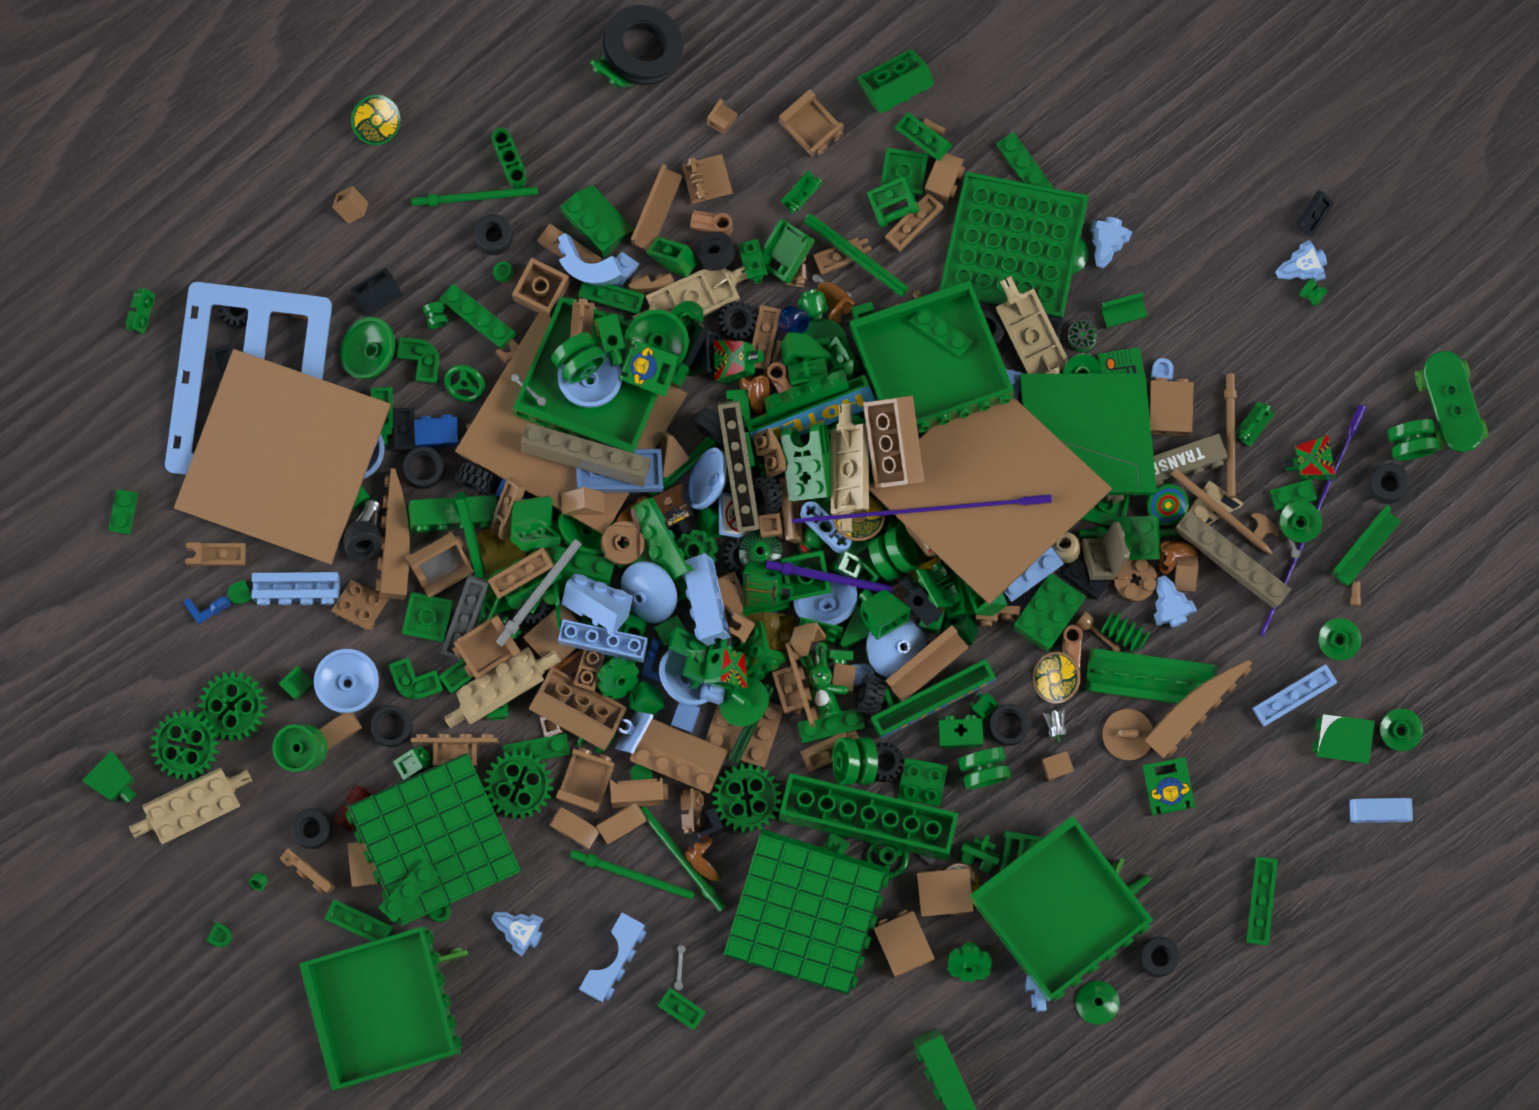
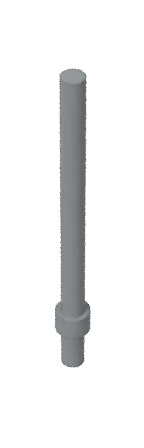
[495,539,582,646]

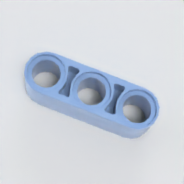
[1349,798,1413,823]

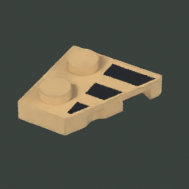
[1190,481,1243,525]

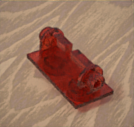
[334,785,372,832]

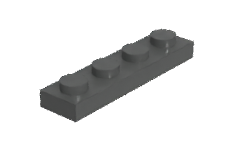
[441,574,489,660]

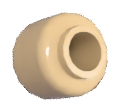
[1052,532,1080,563]

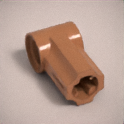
[690,210,733,236]
[767,362,792,393]
[1061,625,1083,669]

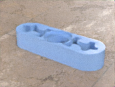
[800,502,851,553]

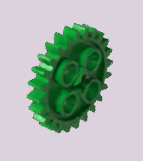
[198,671,268,741]
[150,710,221,780]
[484,749,554,819]
[712,763,782,834]

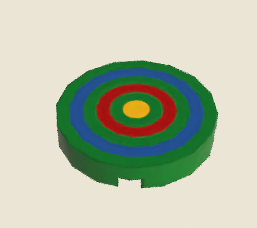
[1146,483,1189,526]

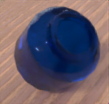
[778,306,810,334]

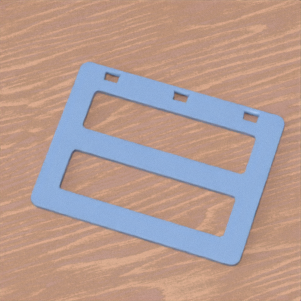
[165,282,332,475]

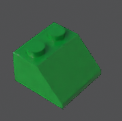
[781,548,832,601]

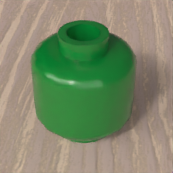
[798,289,828,321]

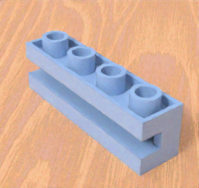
[682,553,731,646]
[252,572,340,606]
[558,619,648,663]

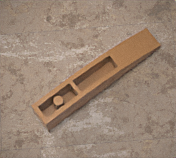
[376,468,410,600]
[1143,659,1252,758]

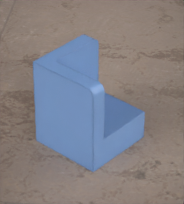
[671,702,700,735]

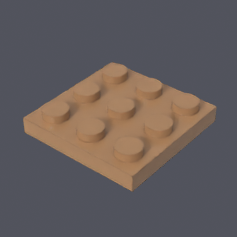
[706,702,784,769]

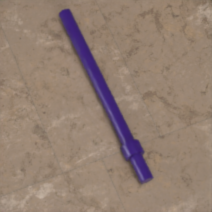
[766,560,894,594]

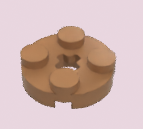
[601,521,645,565]
[1114,560,1157,602]

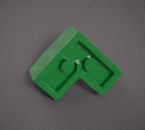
[666,627,715,689]

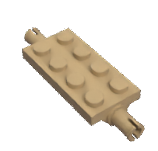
[632,266,747,319]
[995,276,1068,374]
[831,404,869,533]
[444,647,561,728]
[129,767,253,844]

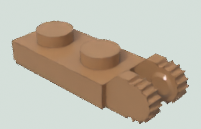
[490,477,526,540]

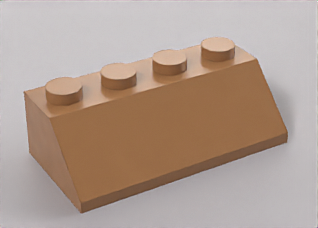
[863,396,925,488]
[529,667,627,750]
[630,718,728,793]

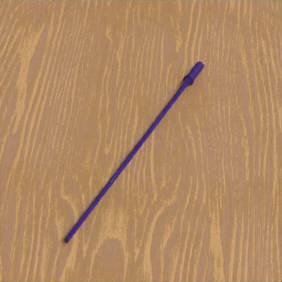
[1260,404,1367,636]
[792,494,1052,523]

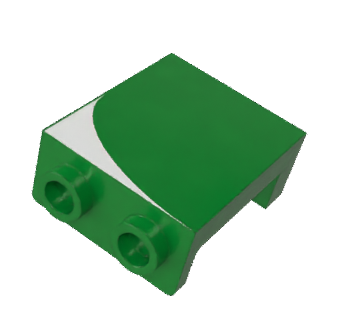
[1312,714,1375,764]

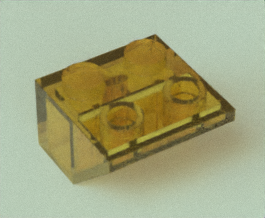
[477,529,526,577]
[747,612,795,659]

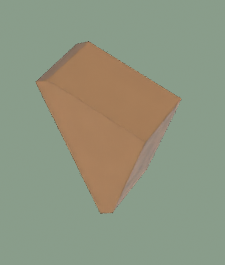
[659,431,690,478]
[561,487,605,515]
[1174,555,1198,592]

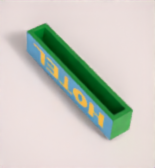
[746,374,875,445]
[870,659,996,740]

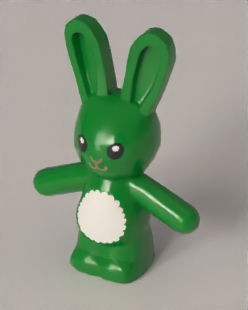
[799,642,849,720]

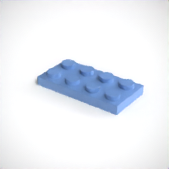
[576,449,663,493]

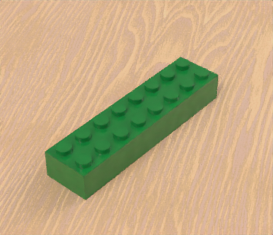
[779,773,959,861]

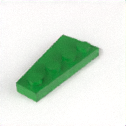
[633,498,694,581]

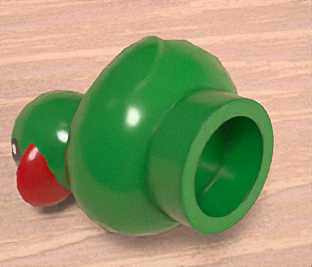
[798,523,830,553]

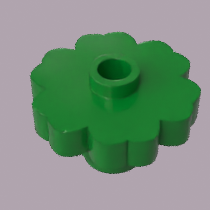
[676,530,718,564]
[597,657,639,699]
[947,942,992,983]

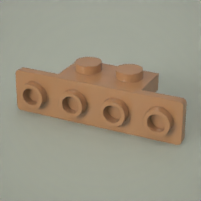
[772,642,818,727]
[411,734,499,767]

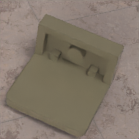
[1080,522,1130,580]

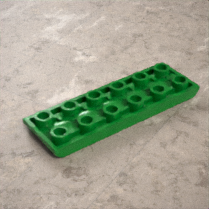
[1085,649,1218,709]

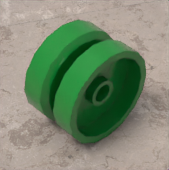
[551,332,606,385]
[1387,419,1440,461]
[869,526,920,582]
[272,724,328,772]
[832,737,878,785]
[958,747,1011,790]

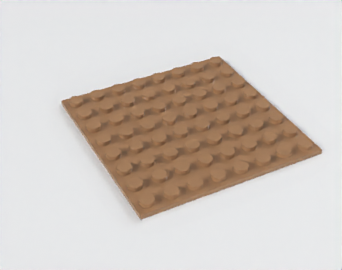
[455,312,687,534]
[174,349,391,565]
[869,398,1112,605]

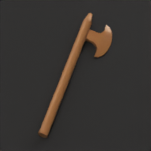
[1170,468,1279,555]

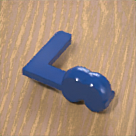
[184,596,231,625]
[641,638,661,682]

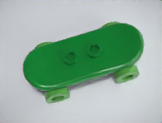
[1415,350,1488,452]

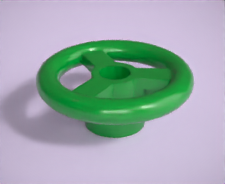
[444,365,485,402]
[866,843,909,879]

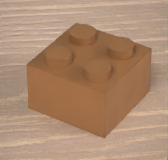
[512,258,570,318]

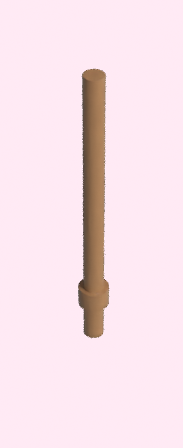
[1224,373,1237,498]

